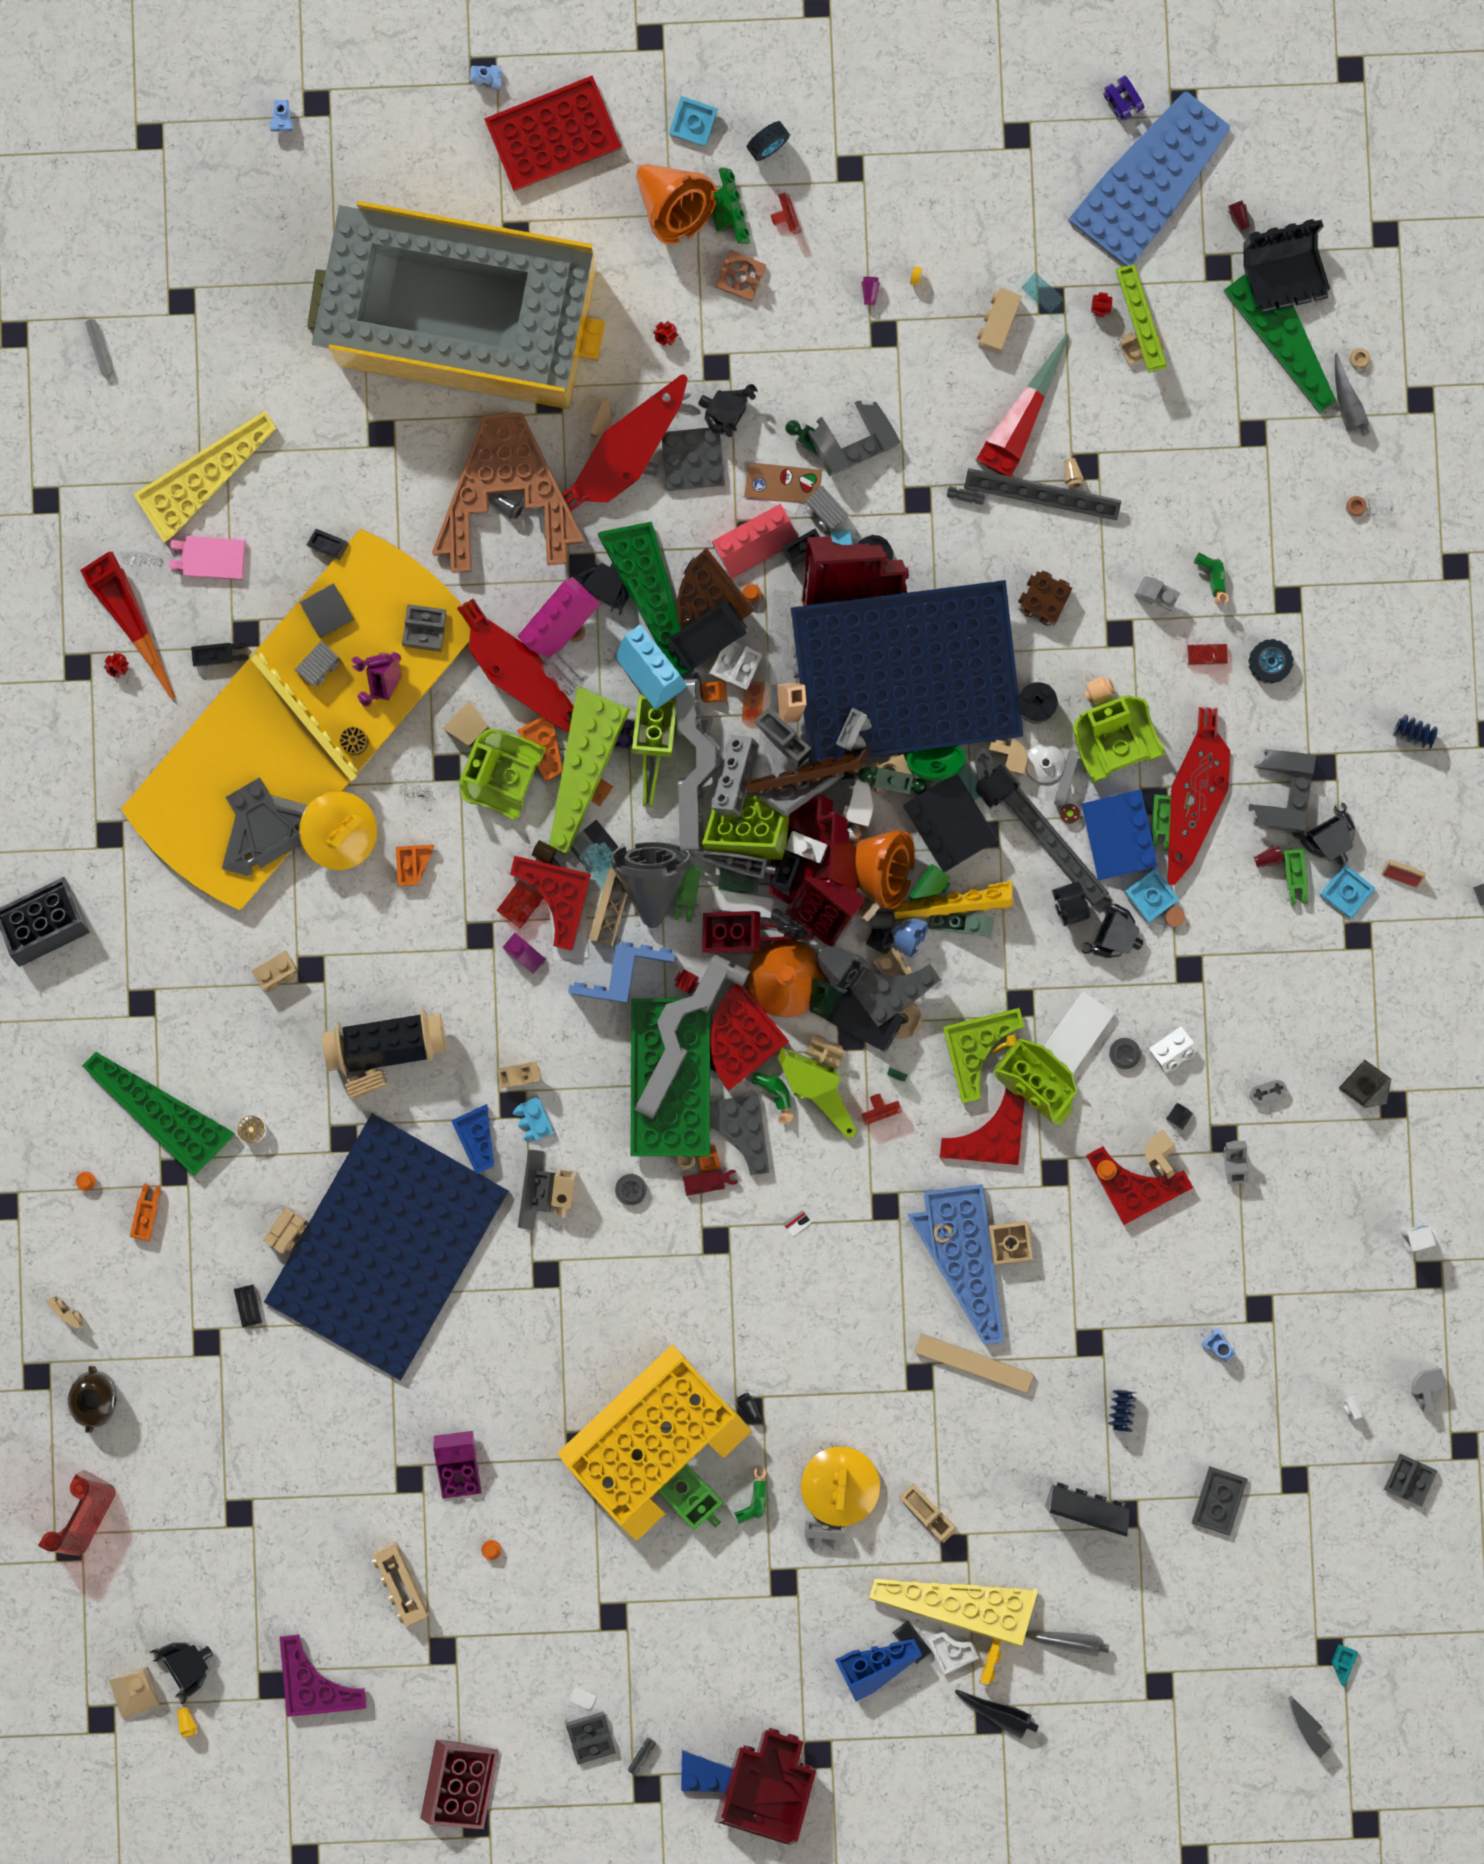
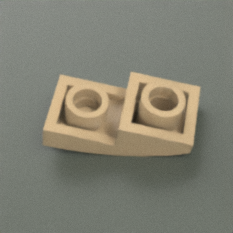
[46,1296,84,1329]

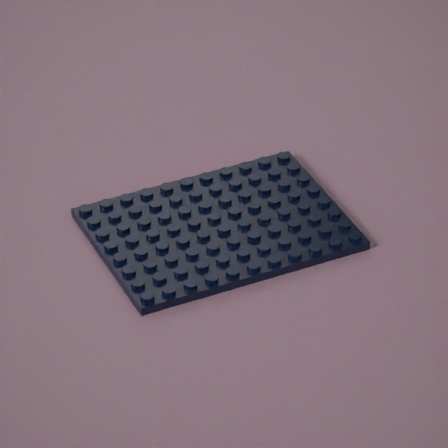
[790,580,1023,763]
[264,1113,509,1381]

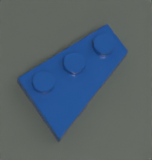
[451,1104,494,1174]

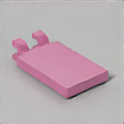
[169,536,246,580]

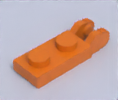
[130,1183,161,1241]

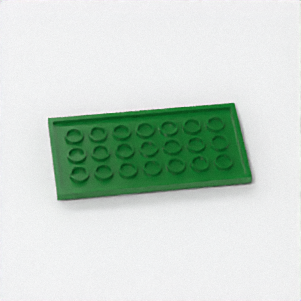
[630,998,710,1157]

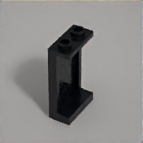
[668,598,750,672]

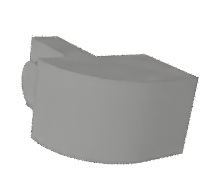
[1134,576,1180,611]
[1224,1140,1248,1184]
[1411,1367,1446,1413]

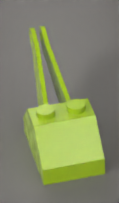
[632,695,676,808]
[778,1047,856,1138]

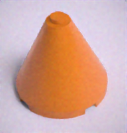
[636,164,717,244]
[851,830,915,909]
[747,940,825,1018]

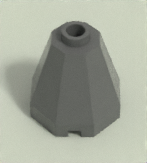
[816,945,867,993]

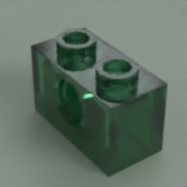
[718,867,759,894]

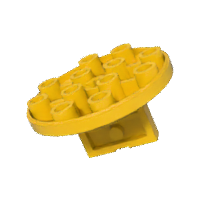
[299,791,377,870]
[801,1446,880,1526]

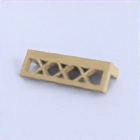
[589,864,627,947]

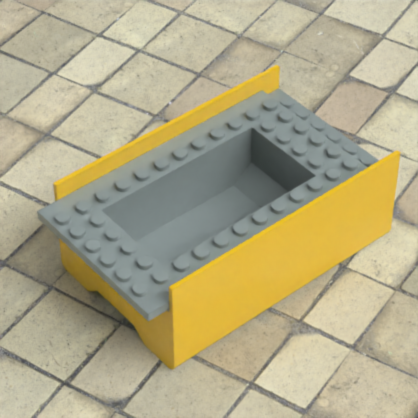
[312,201,606,409]

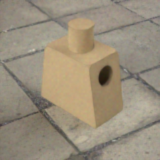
[443,701,489,748]
[551,1169,577,1218]

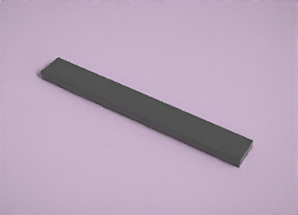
[964,468,1121,520]
[1004,787,1109,906]

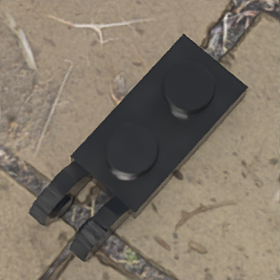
[191,643,248,667]

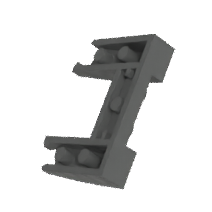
[808,401,901,477]
[1248,750,1316,834]

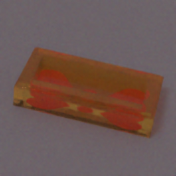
[742,681,765,721]

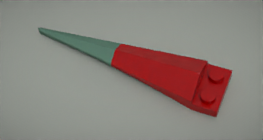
[976,333,1069,477]

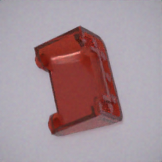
[38,1470,116,1556]

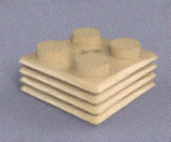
[345,1068,389,1099]
[988,1221,1033,1265]

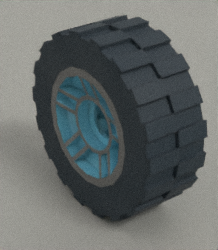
[746,121,790,161]
[1248,639,1294,684]

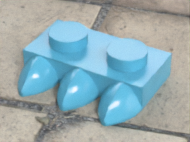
[513,1096,554,1141]

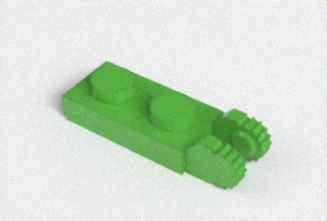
[1151,795,1171,851]
[1283,848,1308,905]
[674,867,701,923]

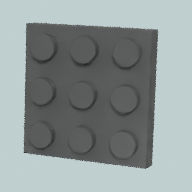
[662,427,725,491]

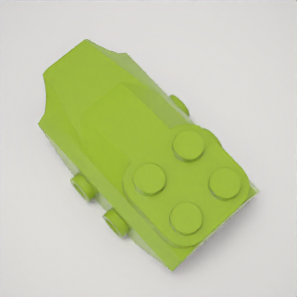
[994,1038,1078,1126]

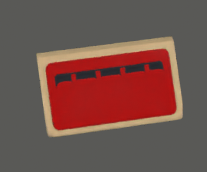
[1382,860,1426,888]

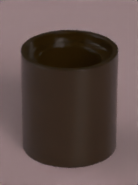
[531,840,557,864]

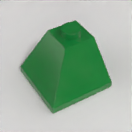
[908,864,951,900]

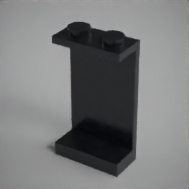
[822,987,905,1053]

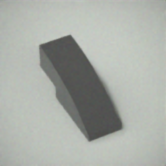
[754,708,811,767]
[1288,1696,1331,1758]

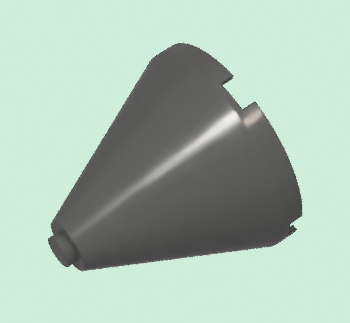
[611,842,690,928]

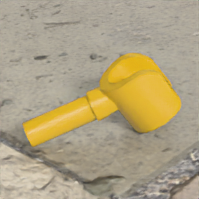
[991,1034,1017,1054]

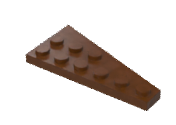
[745,747,870,795]

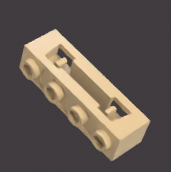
[372,1542,429,1626]

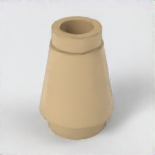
[1064,458,1084,489]

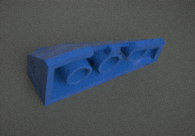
[835,1639,922,1702]

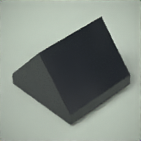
[1166,1103,1193,1130]

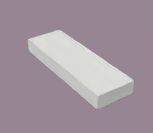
[712,889,774,919]

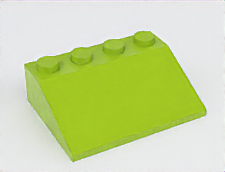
[702,795,789,860]

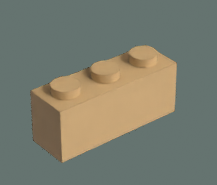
[977,287,1022,354]

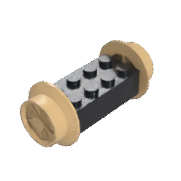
[322,1008,447,1076]

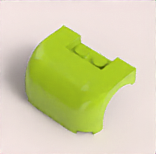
[1073,695,1165,783]
[459,728,547,820]

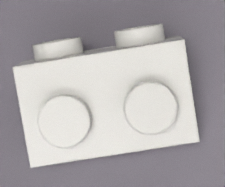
[1149,1027,1198,1073]

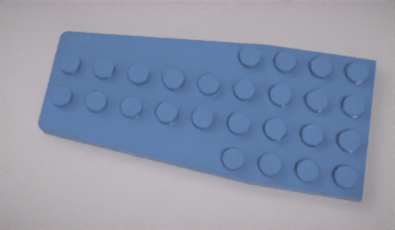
[1068,92,1230,266]

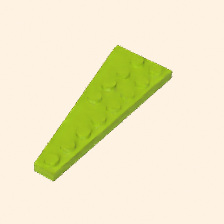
[549,686,630,853]

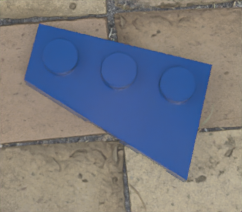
[681,1749,731,1792]

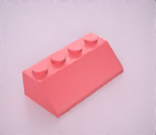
[712,503,798,579]

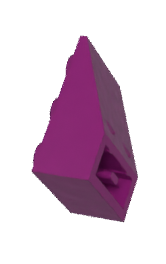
[433,1431,482,1499]

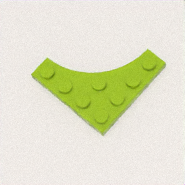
[943,1008,1024,1103]

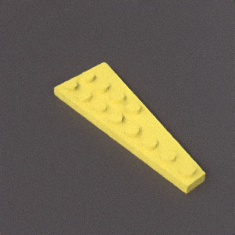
[133,411,277,544]
[249,651,358,782]
[869,1579,1038,1647]

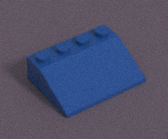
[1081,790,1158,880]

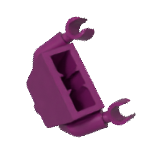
[351,652,401,707]

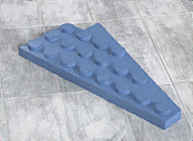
[908,1184,1004,1344]

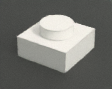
[1343,1397,1362,1420]

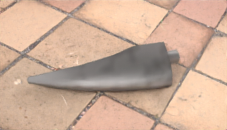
[1335,353,1370,436]
[691,851,777,879]
[1025,1632,1109,1657]

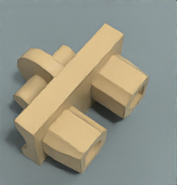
[805,1035,845,1068]

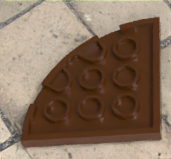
[677,548,756,629]

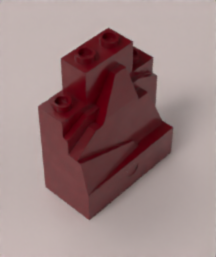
[801,536,909,606]
[769,794,857,904]
[714,1728,816,1845]

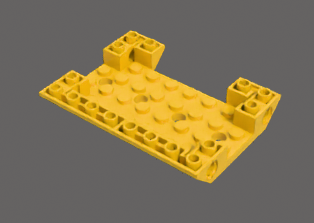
[557,1344,753,1541]

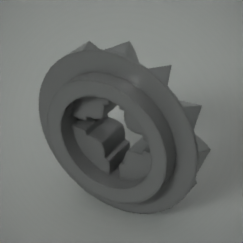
[1109,1038,1141,1069]
[615,1174,647,1205]

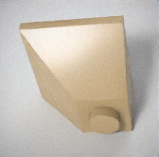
[109,1667,160,1718]

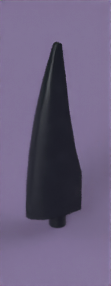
[955,1689,1039,1739]

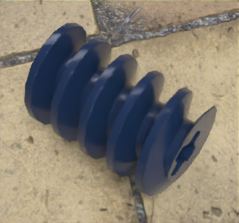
[1392,714,1438,750]
[1108,1389,1138,1432]

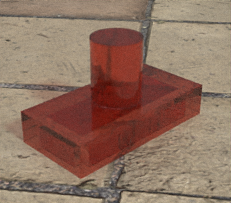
[770,192,801,235]
[861,1094,902,1126]

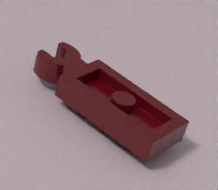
[683,1169,738,1196]

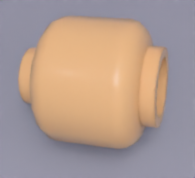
[1085,676,1116,706]

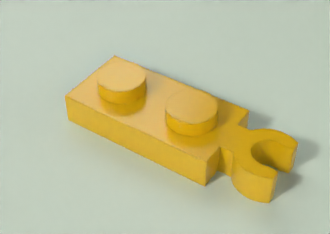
[979,1638,1002,1686]

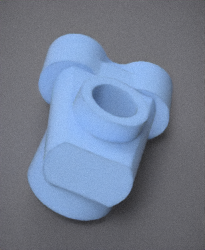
[470,65,501,89]
[270,100,293,132]
[1201,1328,1236,1363]

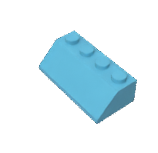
[615,624,687,710]

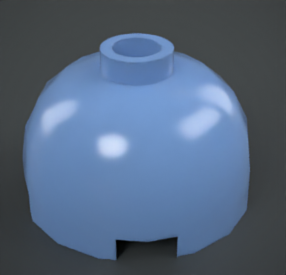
[892,917,929,958]

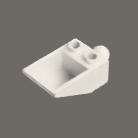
[843,764,874,842]

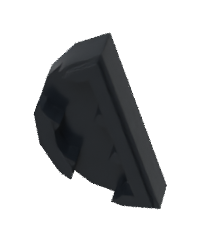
[858,535,893,560]

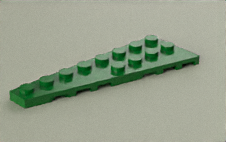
[1223,274,1336,413]
[598,521,694,675]
[82,1052,236,1176]

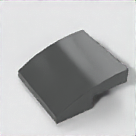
[299,583,354,638]
[402,605,447,652]
[1384,1453,1438,1507]
[566,1711,616,1764]

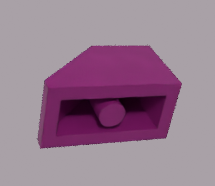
[502,933,546,974]

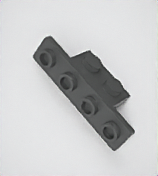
[518,1150,556,1230]

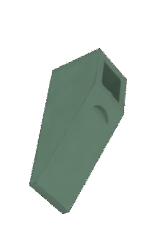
[928,912,994,937]

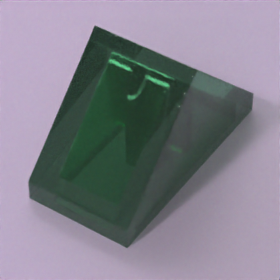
[809,978,840,1019]

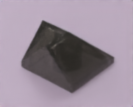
[1338,1059,1392,1108]

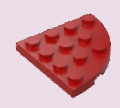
[710,984,789,1091]

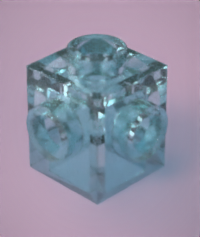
[579,842,612,874]

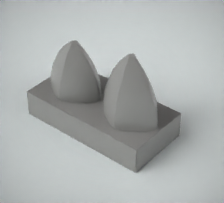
[836,708,872,751]
[805,1521,845,1551]

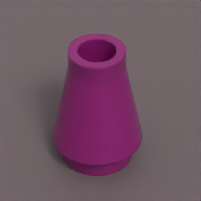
[861,277,880,305]

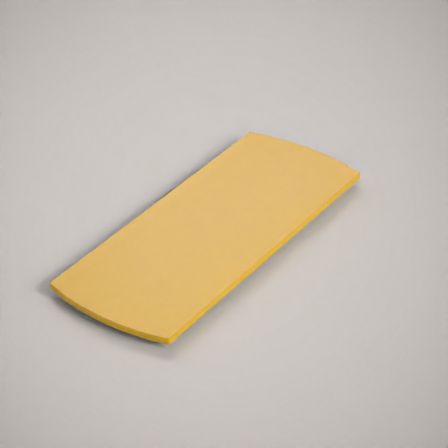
[121,528,470,911]

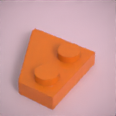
[396,844,434,886]

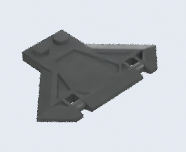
[222,777,308,876]

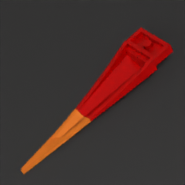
[80,551,175,699]

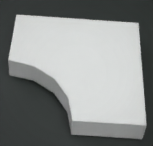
[927,1630,980,1675]

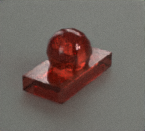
[1187,644,1228,665]

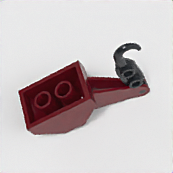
[702,911,814,955]

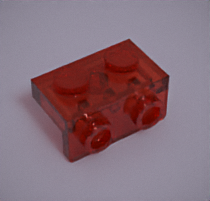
[496,879,544,928]

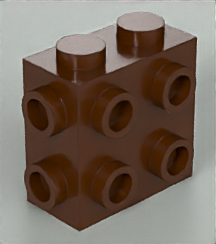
[1018,571,1073,626]

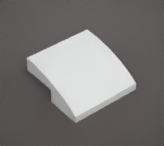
[709,642,763,690]

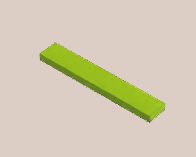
[1116,264,1167,373]

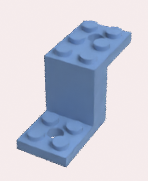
[568,941,676,1003]

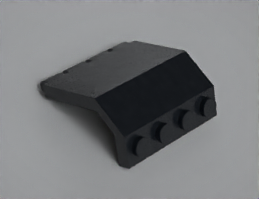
[1243,219,1330,314]

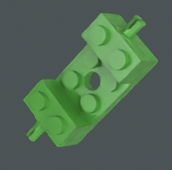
[658,1463,723,1530]

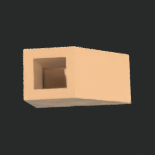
[777,682,807,724]

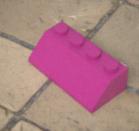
[517,577,600,660]

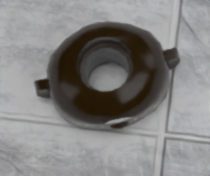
[67,1366,117,1433]

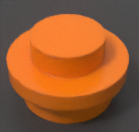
[742,584,761,604]
[1097,1160,1117,1180]
[76,1171,96,1191]
[481,1540,501,1560]

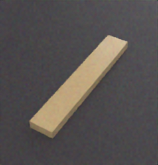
[915,1334,1033,1393]

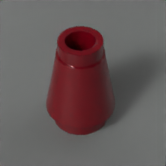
[1228,200,1251,231]
[1254,846,1284,868]

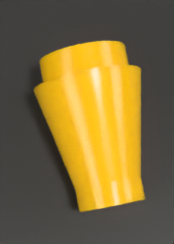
[177,1707,198,1738]

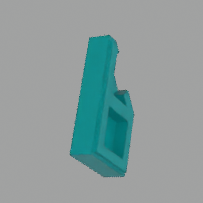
[1331,1644,1358,1687]

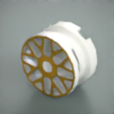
[237,1115,267,1143]

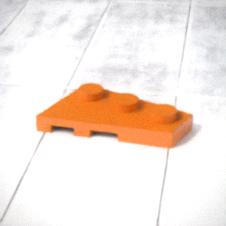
[517,716,563,782]

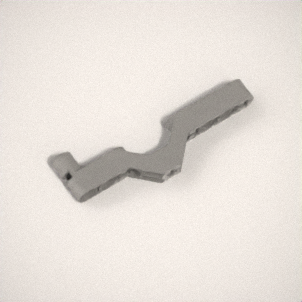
[673,679,721,855]
[635,954,750,1119]

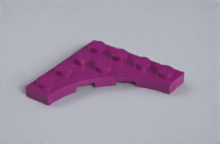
[279,1634,367,1717]

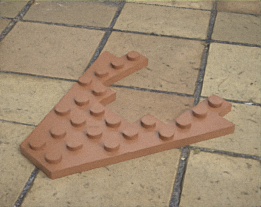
[432,412,585,573]

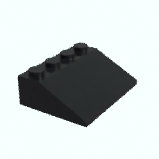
[903,774,998,873]
[0,877,90,967]
[1045,1482,1130,1537]

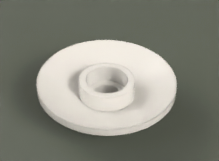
[1026,744,1065,783]

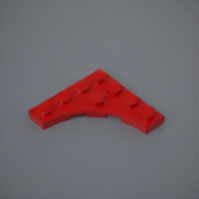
[510,856,591,951]
[940,1087,1025,1165]
[1085,1146,1193,1225]

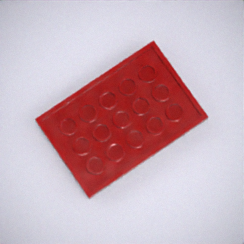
[484,75,622,192]

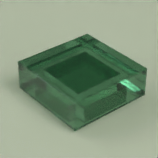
[886,1067,908,1082]

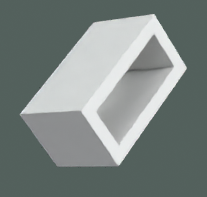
[1401,1225,1437,1252]

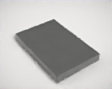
[1191,1466,1248,1536]

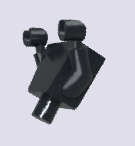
[698,384,758,437]
[573,563,629,615]
[1292,803,1355,865]
[1081,897,1143,959]
[150,1642,213,1704]

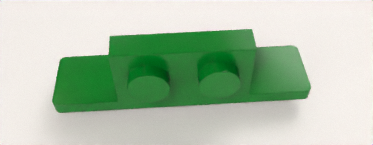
[712,167,750,245]

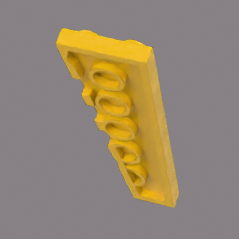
[894,881,1013,920]

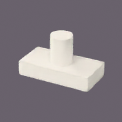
[785,831,829,864]

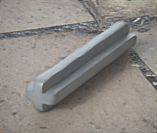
[85,319,112,376]

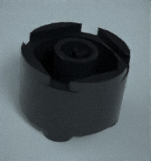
[1018,682,1058,724]
[975,764,1021,809]
[1051,882,1090,927]

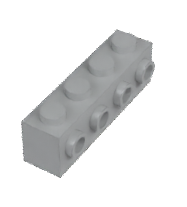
[711,735,759,817]

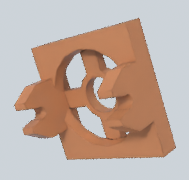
[716,250,766,302]

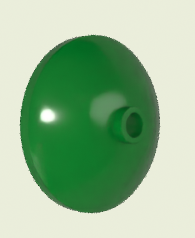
[907,745,966,781]

